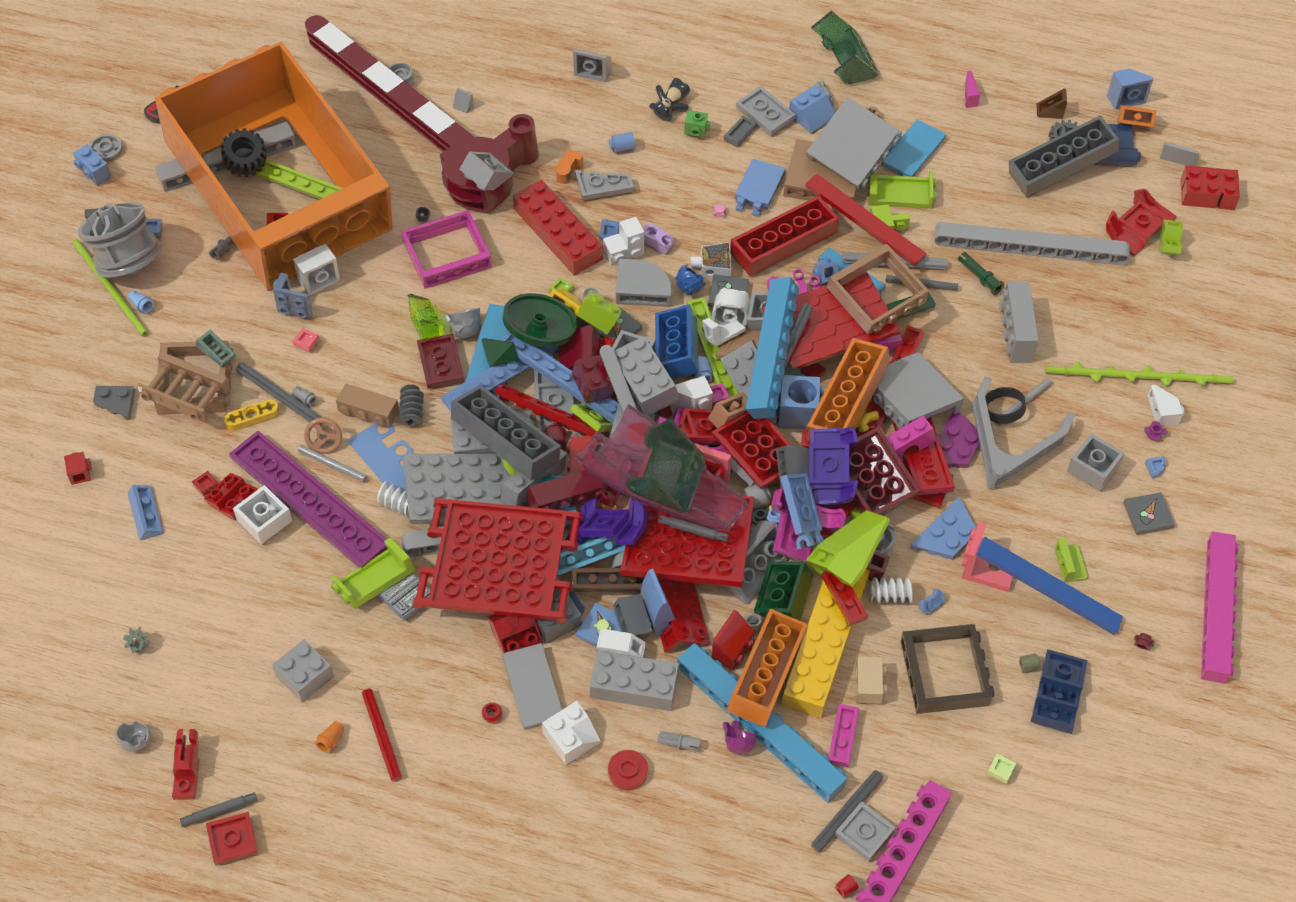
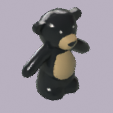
[649,78,690,121]

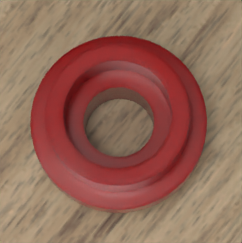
[482,702,503,723]

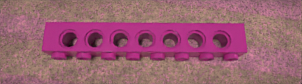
[856,780,952,902]

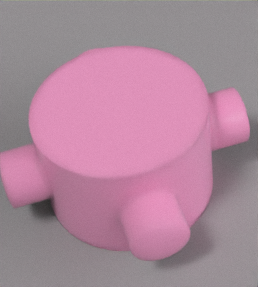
[712,204,727,217]

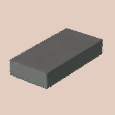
[724,116,757,148]

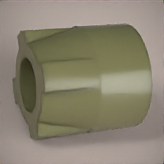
[1019,653,1040,672]

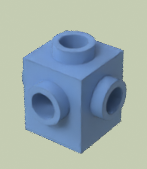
[813,258,840,285]

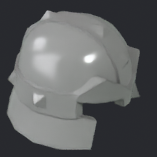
[445,308,481,339]

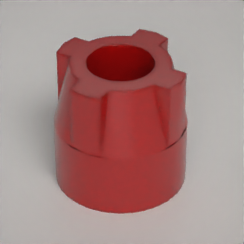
[835,874,859,898]

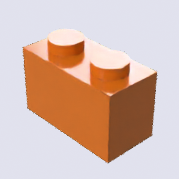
[1117,105,1157,127]

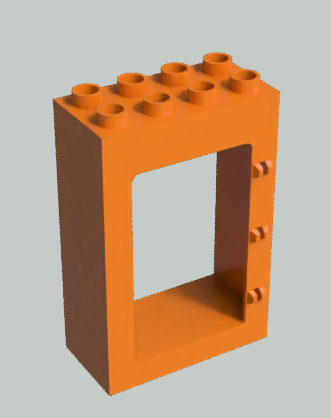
[155,41,393,291]

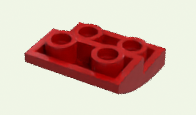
[204,472,258,520]

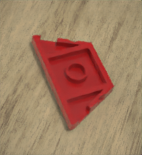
[674,408,721,445]

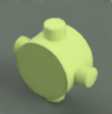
[594,619,612,633]

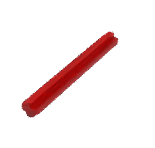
[362,688,402,782]

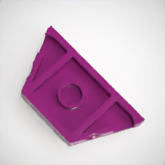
[939,412,980,468]

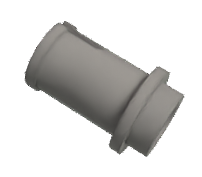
[292,386,316,406]

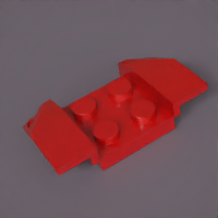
[1106,189,1177,256]

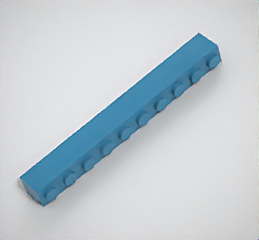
[677,643,847,803]

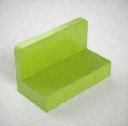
[1054,538,1088,582]

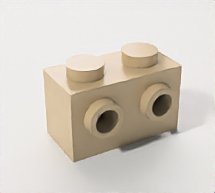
[855,656,887,704]

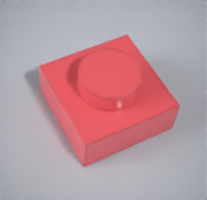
[293,328,319,352]

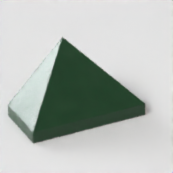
[482,338,518,367]

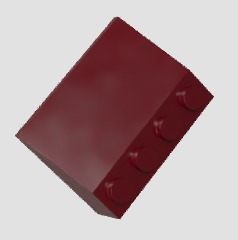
[850,426,921,516]

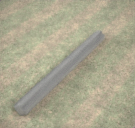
[842,252,948,269]

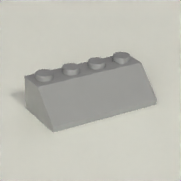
[721,521,789,604]

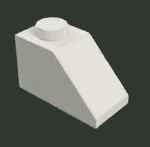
[1147,385,1184,426]

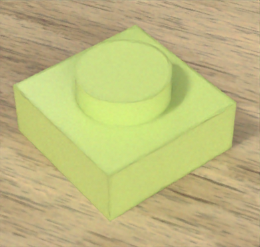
[987,754,1016,784]

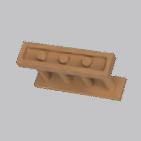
[137,352,230,423]

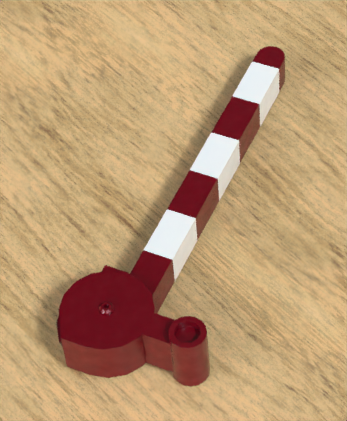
[305,15,539,213]

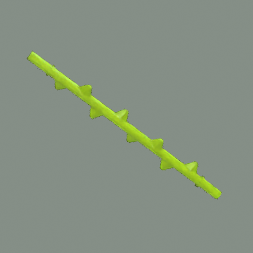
[1045,362,1234,386]

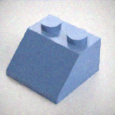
[1107,69,1153,110]
[789,85,835,134]

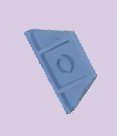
[910,497,976,560]

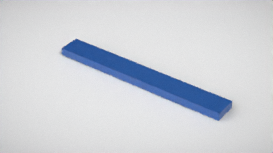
[975,537,1123,635]

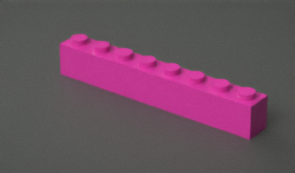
[1201,531,1239,684]

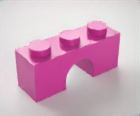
[886,416,936,461]

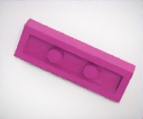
[828,704,859,767]

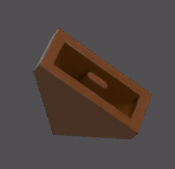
[1036,88,1067,119]

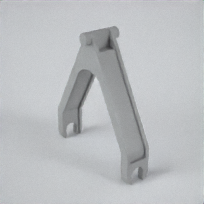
[972,376,1075,490]

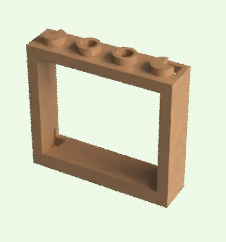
[827,244,929,335]
[154,341,233,415]

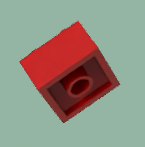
[711,609,755,671]

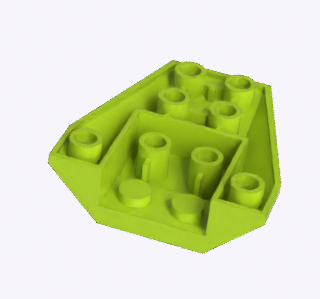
[806,510,890,587]

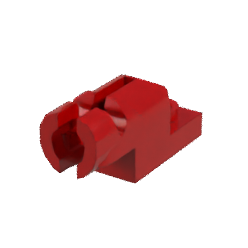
[172,729,200,800]

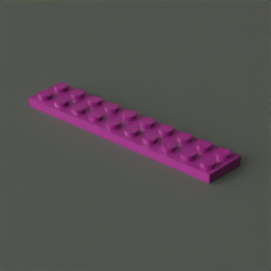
[229,431,387,568]

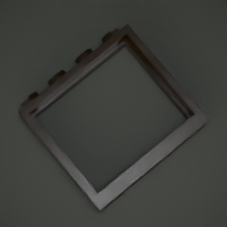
[900,624,994,714]

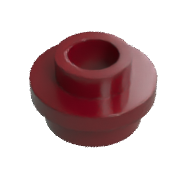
[1134,633,1155,650]

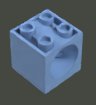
[778,375,823,429]

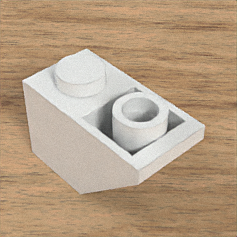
[596,629,646,657]

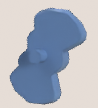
[919,589,945,615]

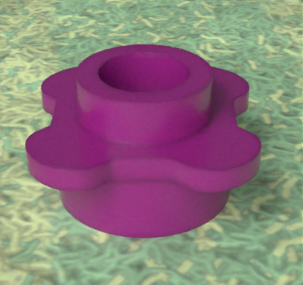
[1144,421,1167,441]

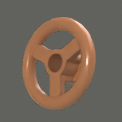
[304,418,342,454]

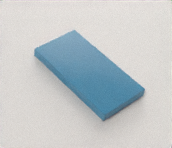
[881,119,946,177]

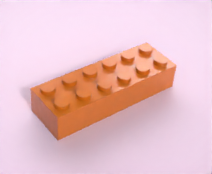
[807,338,890,439]
[726,609,808,727]

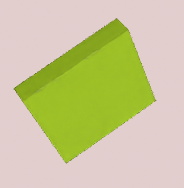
[570,404,613,432]

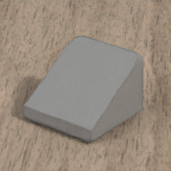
[453,88,473,113]

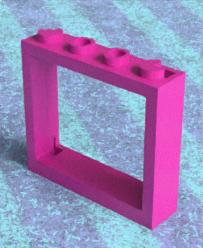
[401,210,492,289]

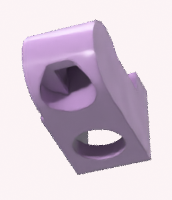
[643,222,675,254]

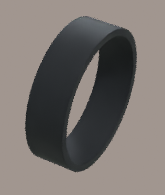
[985,387,1026,424]

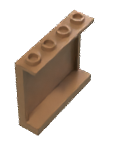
[783,139,856,204]

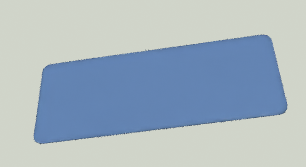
[564,580,585,616]

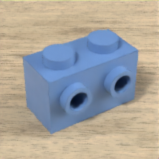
[73,144,112,186]

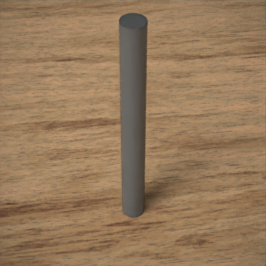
[885,275,958,291]

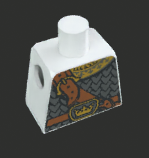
[690,242,731,279]

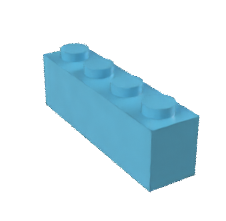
[557,537,625,576]

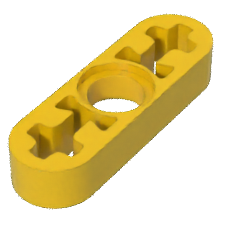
[224,400,279,431]

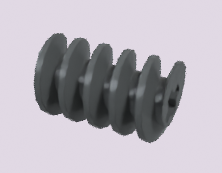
[399,384,424,426]

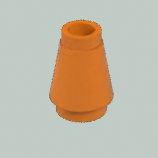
[315,721,344,753]

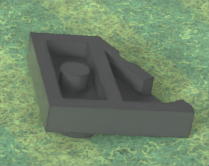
[93,386,135,420]

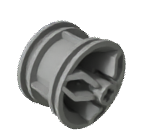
[78,202,162,277]

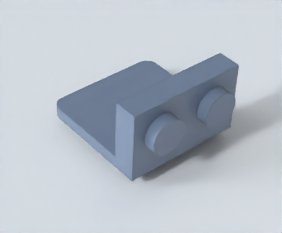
[273,273,313,319]

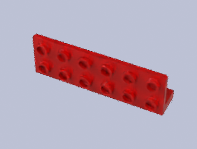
[659,579,710,653]

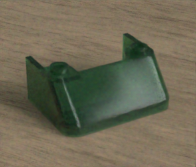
[811,10,880,84]

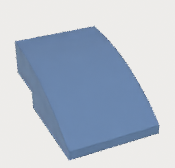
[641,569,675,637]

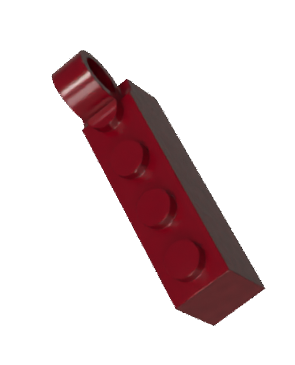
[526,466,620,510]

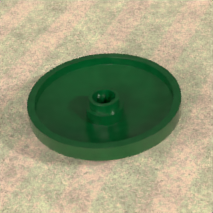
[502,293,577,347]

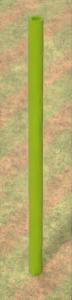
[72,239,148,337]

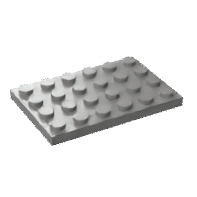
[403,454,526,524]

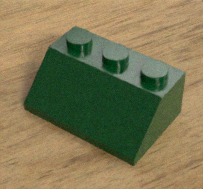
[754,561,814,621]

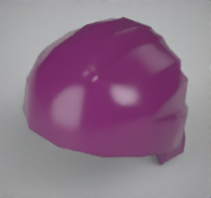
[723,720,756,755]

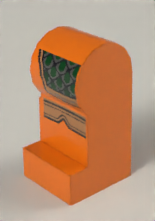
[556,149,584,184]

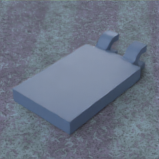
[735,159,785,217]
[780,473,824,550]

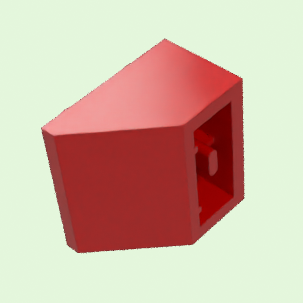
[487,614,543,653]

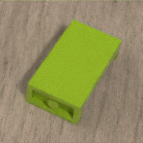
[868,171,937,209]
[330,537,415,609]

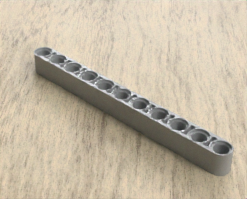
[935,222,1130,265]

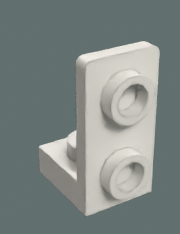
[702,318,746,346]

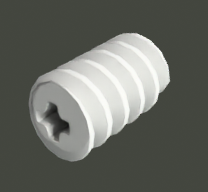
[377,481,409,518]
[870,578,913,603]

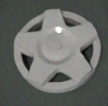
[89,134,122,161]

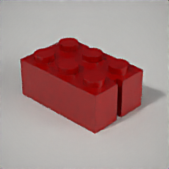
[1181,165,1240,210]

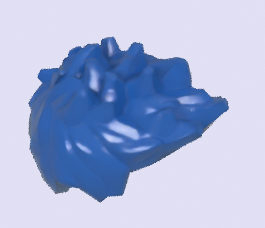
[675,264,706,296]

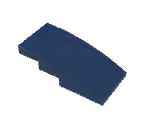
[1031,649,1088,734]

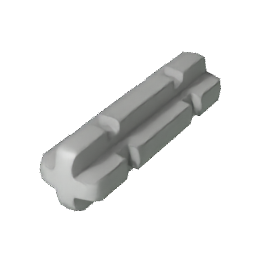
[816,80,835,107]

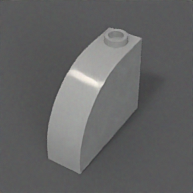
[616,259,671,307]

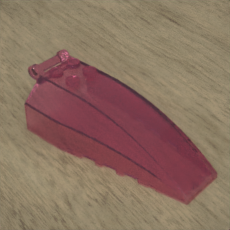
[574,404,749,531]

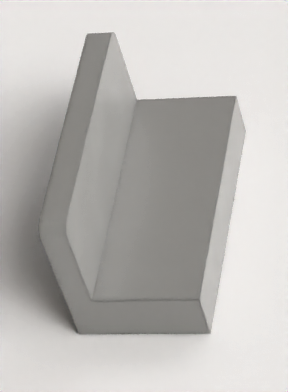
[1160,142,1199,166]

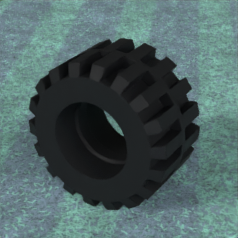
[221,128,267,177]

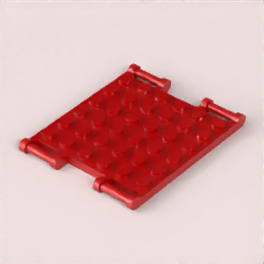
[412,498,583,623]

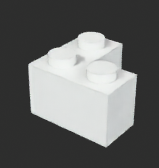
[603,217,644,265]

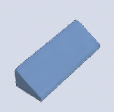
[128,485,163,540]

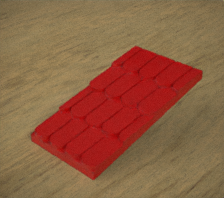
[761,272,901,370]

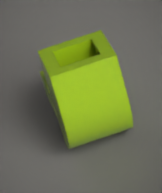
[870,204,910,231]
[1159,220,1183,255]

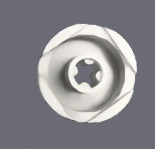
[712,288,750,328]

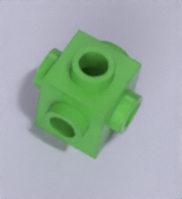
[684,110,711,137]

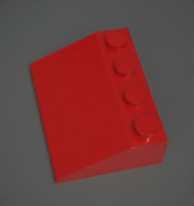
[712,411,791,489]

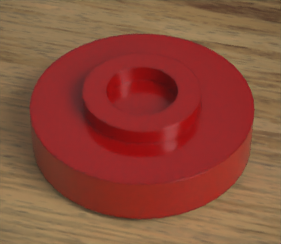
[608,750,648,790]

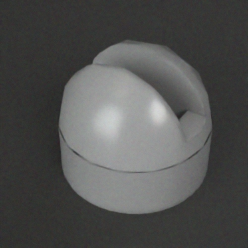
[745,614,761,632]

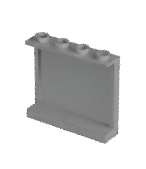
[806,97,900,191]
[872,352,964,428]

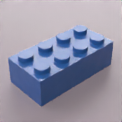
[655,304,699,379]

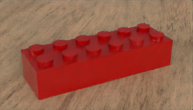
[513,180,603,276]
[730,196,839,276]

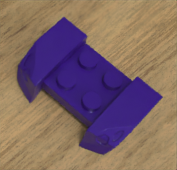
[809,428,858,506]
[565,498,648,545]

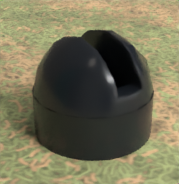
[415,207,430,222]

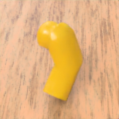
[857,411,879,432]

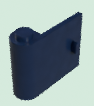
[1094,124,1141,165]

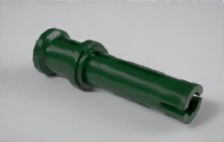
[958,252,1004,295]

